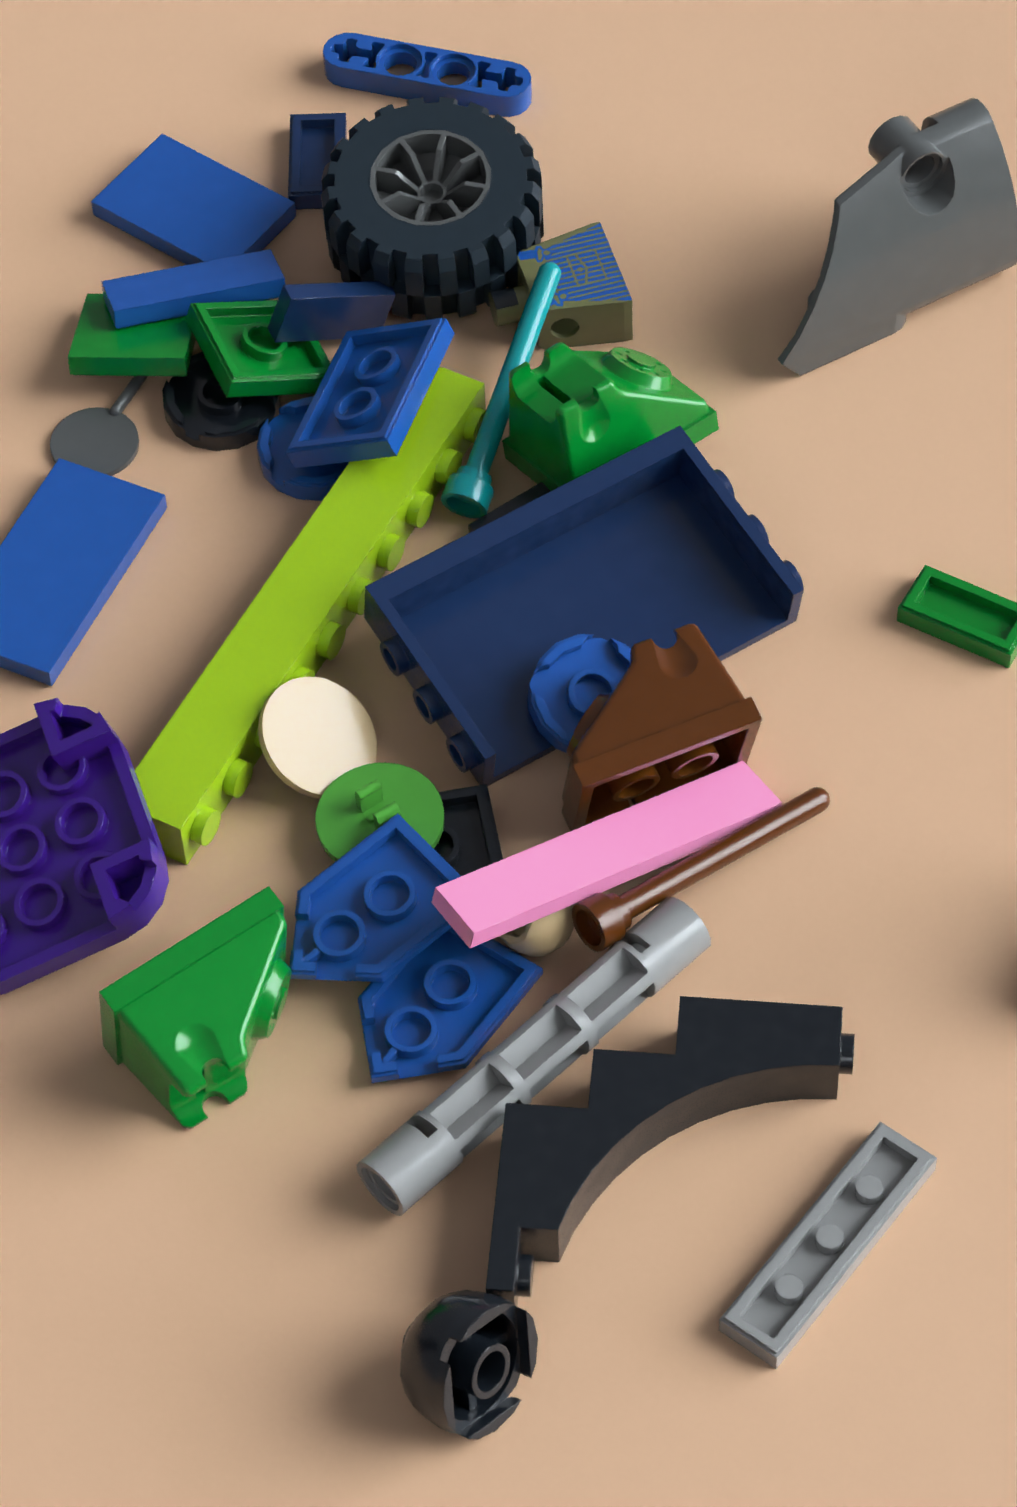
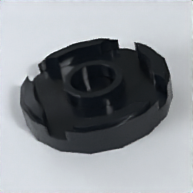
[162,352,281,451]

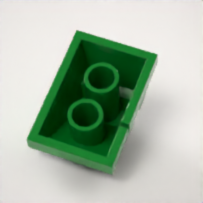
[502,342,719,491]
[99,886,292,1129]

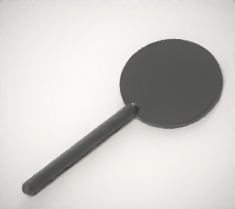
[50,376,148,476]

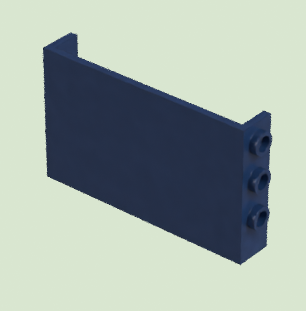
[364,426,804,786]

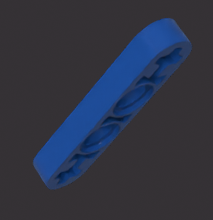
[323,33,532,117]

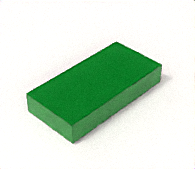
[897,565,1017,668]

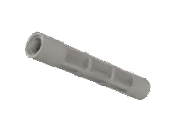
[356,897,711,1216]

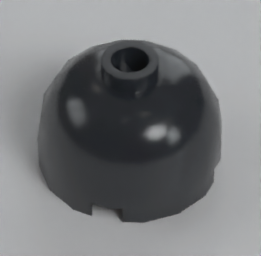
[400,1290,538,1440]

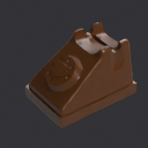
[562,624,762,831]

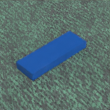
[101,249,286,329]

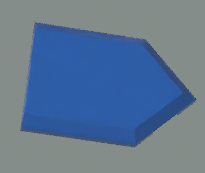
[289,813,461,982]
[358,928,543,1083]

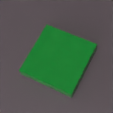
[68,293,196,377]
[186,300,331,398]

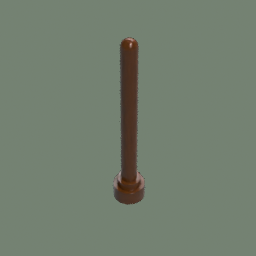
[572,787,830,952]

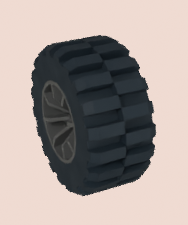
[321,97,544,320]

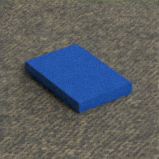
[91,134,296,265]
[286,318,455,468]

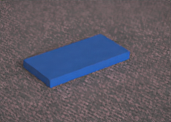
[0,458,167,686]

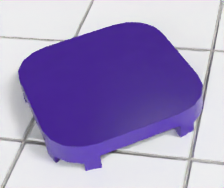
[0,698,169,995]

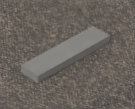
[719,1122,937,1369]

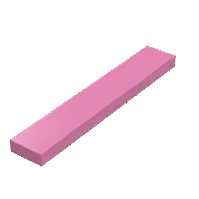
[431,761,782,948]

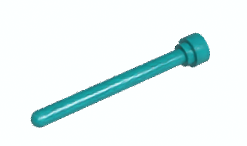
[441,262,561,519]

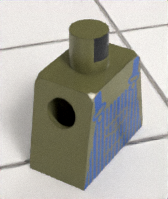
[488,222,633,350]

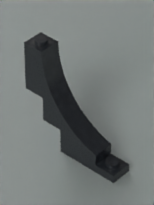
[486,996,855,1306]

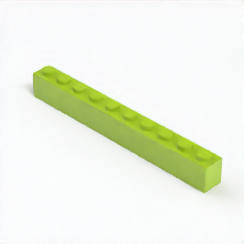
[135,366,486,865]

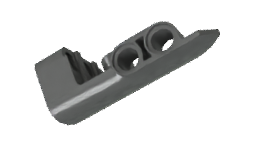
[778,98,1017,376]

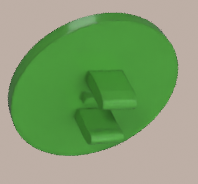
[315,762,445,862]

